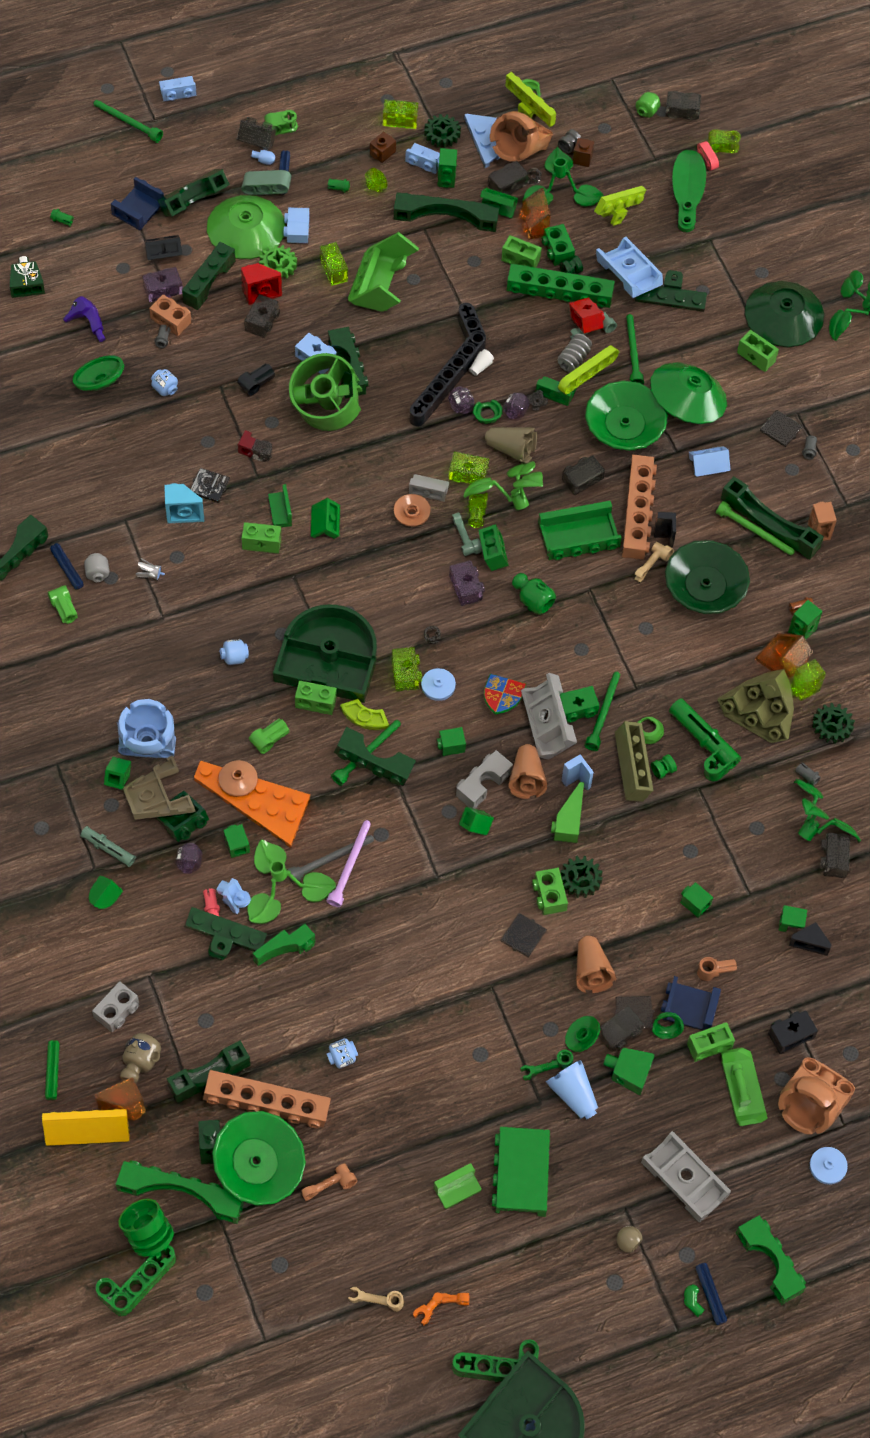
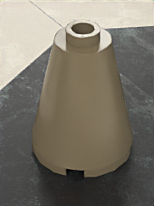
[485,427,537,463]

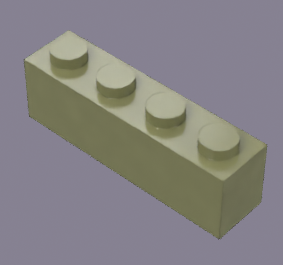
[615,721,653,802]

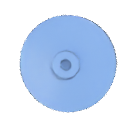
[421,668,456,701]
[810,1147,847,1185]

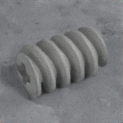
[557,334,592,373]

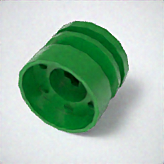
[118,1198,174,1257]

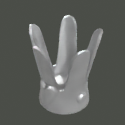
[136,558,165,580]

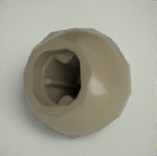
[616,1226,643,1253]

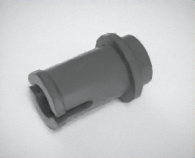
[154,325,171,348]
[802,436,817,460]
[795,762,821,786]

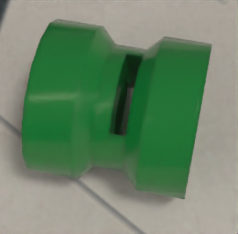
[650,754,677,780]

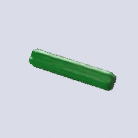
[45,1040,60,1100]

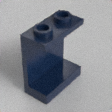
[111,177,164,230]
[661,976,721,1031]

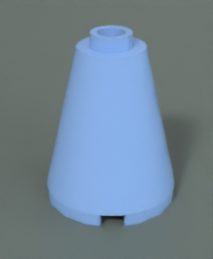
[546,1060,598,1120]

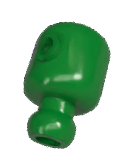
[512,573,556,615]

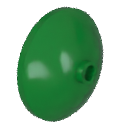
[73,355,124,391]

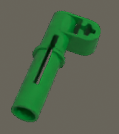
[669,698,741,782]

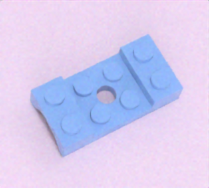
[596,237,663,298]

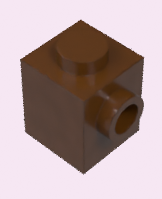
[370,131,396,163]
[573,138,595,167]

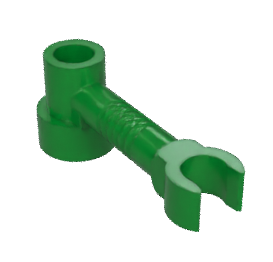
[520,1050,573,1081]

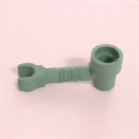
[570,312,617,339]
[452,512,483,556]

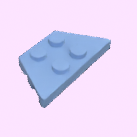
[464,114,500,168]

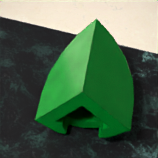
[89,875,123,909]

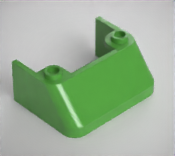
[348,232,419,312]

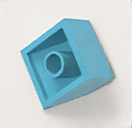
[165,483,204,523]

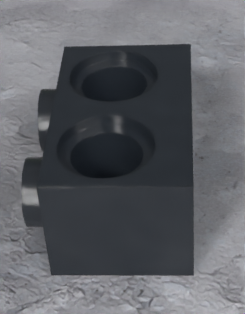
[144,235,183,260]

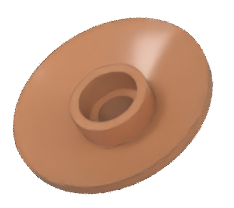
[394,494,430,527]
[219,760,258,796]

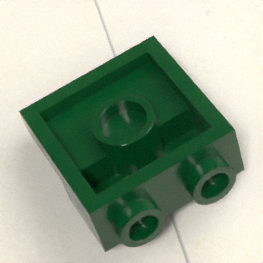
[155,791,209,842]

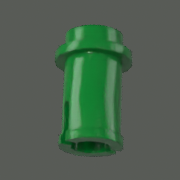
[328,178,350,193]
[50,209,74,227]

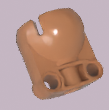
[490,111,553,162]
[778,1057,855,1134]

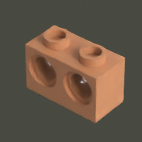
[149,295,191,336]
[808,502,837,541]

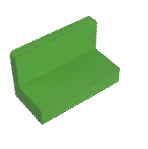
[434,1163,481,1209]

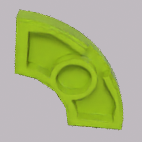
[340,699,389,730]

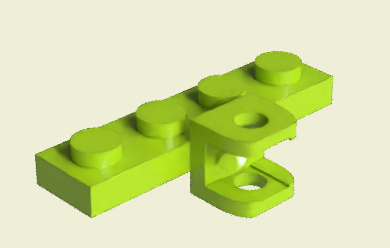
[505,72,556,127]
[594,186,646,226]

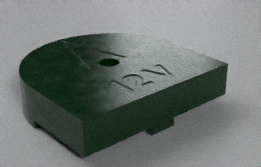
[273,604,377,703]
[458,1351,585,1438]

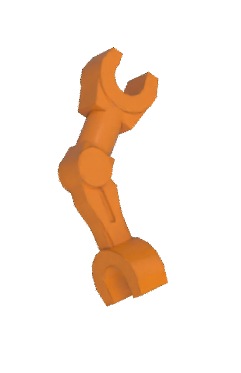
[413,1292,470,1326]

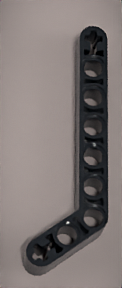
[410,303,486,427]

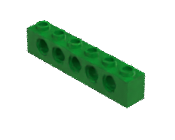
[507,264,615,308]

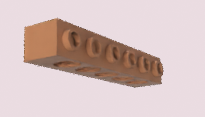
[622,455,657,560]
[203,1070,331,1128]

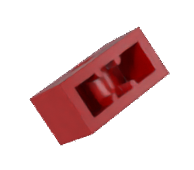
[569,297,605,333]

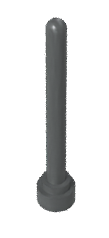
[287,835,374,884]

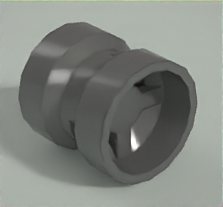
[558,129,581,153]

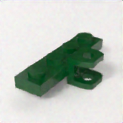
[635,270,707,312]
[184,907,267,960]

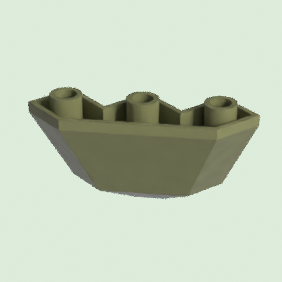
[717,669,794,743]

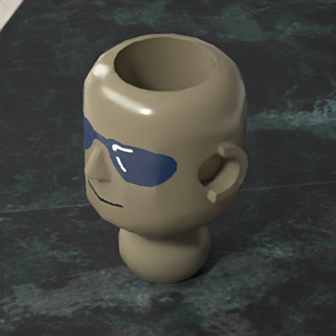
[120,1033,161,1085]

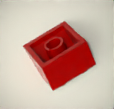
[241,263,282,305]

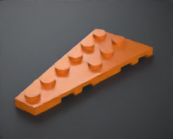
[194,761,310,848]

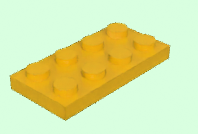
[42,1109,130,1146]

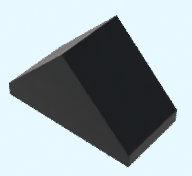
[789,922,831,956]

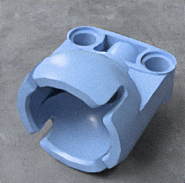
[117,699,176,758]

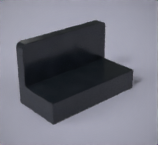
[654,512,676,548]

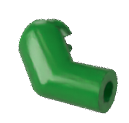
[684,1284,705,1317]

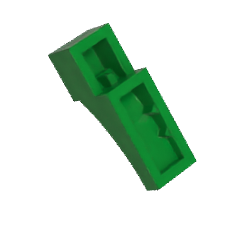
[253,924,315,966]

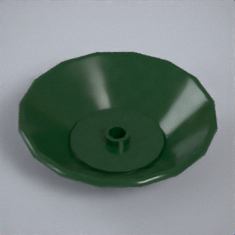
[744,281,825,347]
[665,540,750,614]

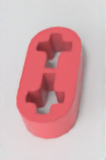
[697,141,719,171]

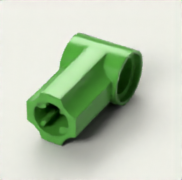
[47,585,78,624]
[249,718,289,754]

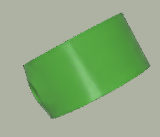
[289,353,362,431]

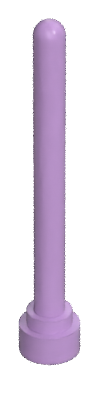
[326,820,371,907]

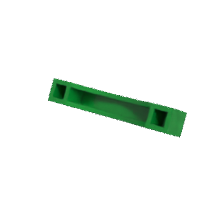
[116,1160,244,1224]

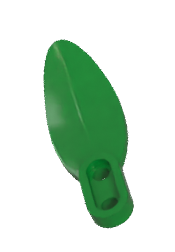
[672,150,706,233]

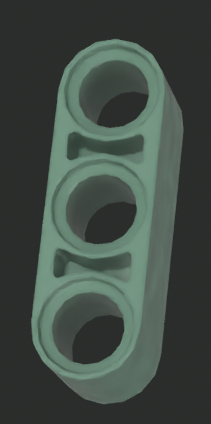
[241,170,292,195]

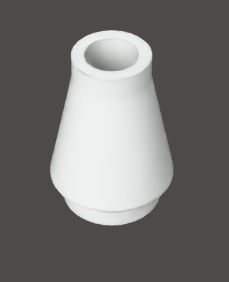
[469,349,494,376]

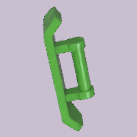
[721,1048,768,1126]

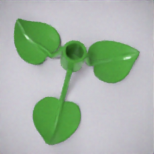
[464,461,543,510]
[247,839,336,924]

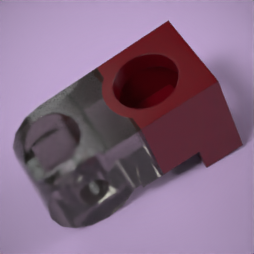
[238,430,273,462]

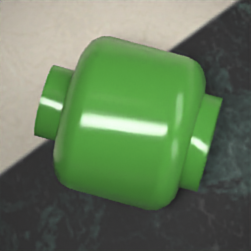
[635,92,661,118]

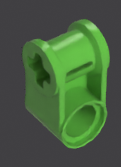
[264,110,298,136]

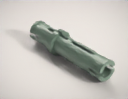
[80,826,136,867]

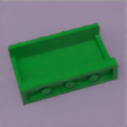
[538,501,622,560]
[492,1127,550,1217]

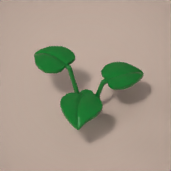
[523,147,604,207]
[829,270,870,341]
[794,779,861,843]

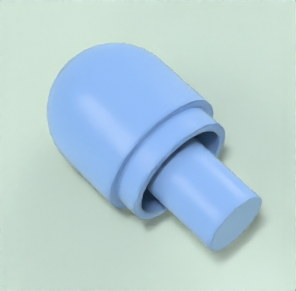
[251,150,275,165]

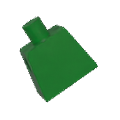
[603,1048,655,1095]

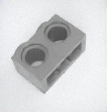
[92,981,139,1032]

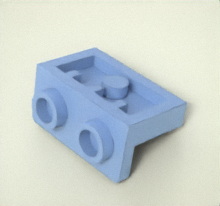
[159,76,197,101]
[405,143,440,174]

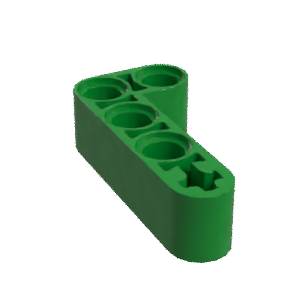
[96,1245,176,1316]
[452,1339,539,1382]

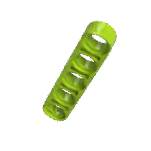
[558,345,619,394]

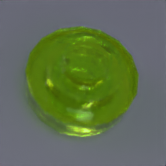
[365,168,388,193]

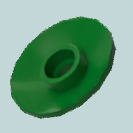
[565,1016,600,1052]

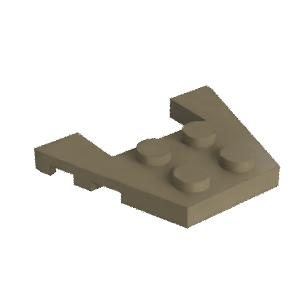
[123,755,196,820]

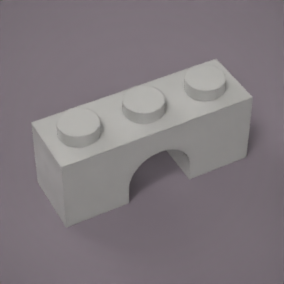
[456,750,513,809]

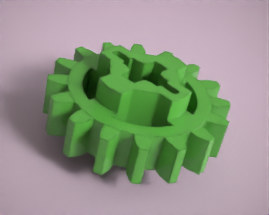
[259,245,297,279]

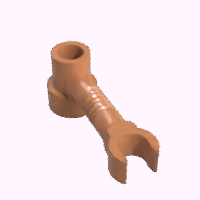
[301,1164,358,1201]

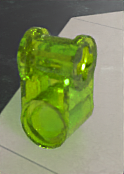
[708,129,741,153]

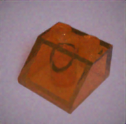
[519,188,551,240]
[756,633,813,677]
[94,1077,145,1120]

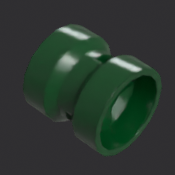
[559,255,583,274]

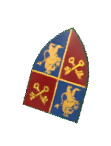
[484,674,527,715]

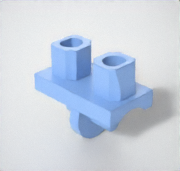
[216,878,251,914]

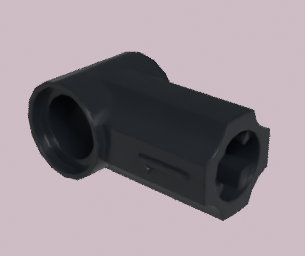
[237,363,275,396]

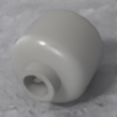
[84,553,110,582]

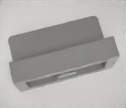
[409,474,449,502]

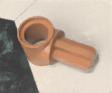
[697,957,737,981]

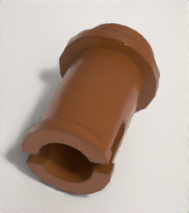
[789,597,814,615]

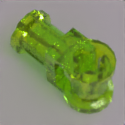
[468,492,488,528]

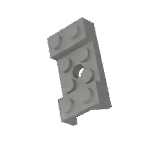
[521,673,577,760]
[641,1131,731,1223]

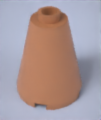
[508,744,547,799]
[576,936,616,993]

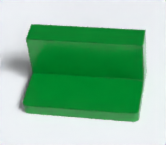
[480,188,518,218]
[535,376,576,406]
[268,484,292,528]
[311,498,340,539]

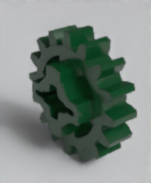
[424,114,461,148]
[812,703,855,744]
[560,856,603,898]

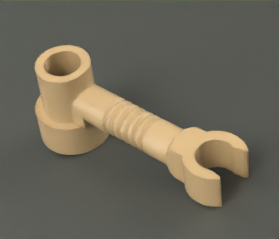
[635,542,674,582]
[348,1287,404,1312]

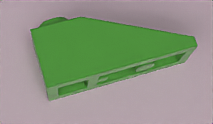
[551,782,584,843]

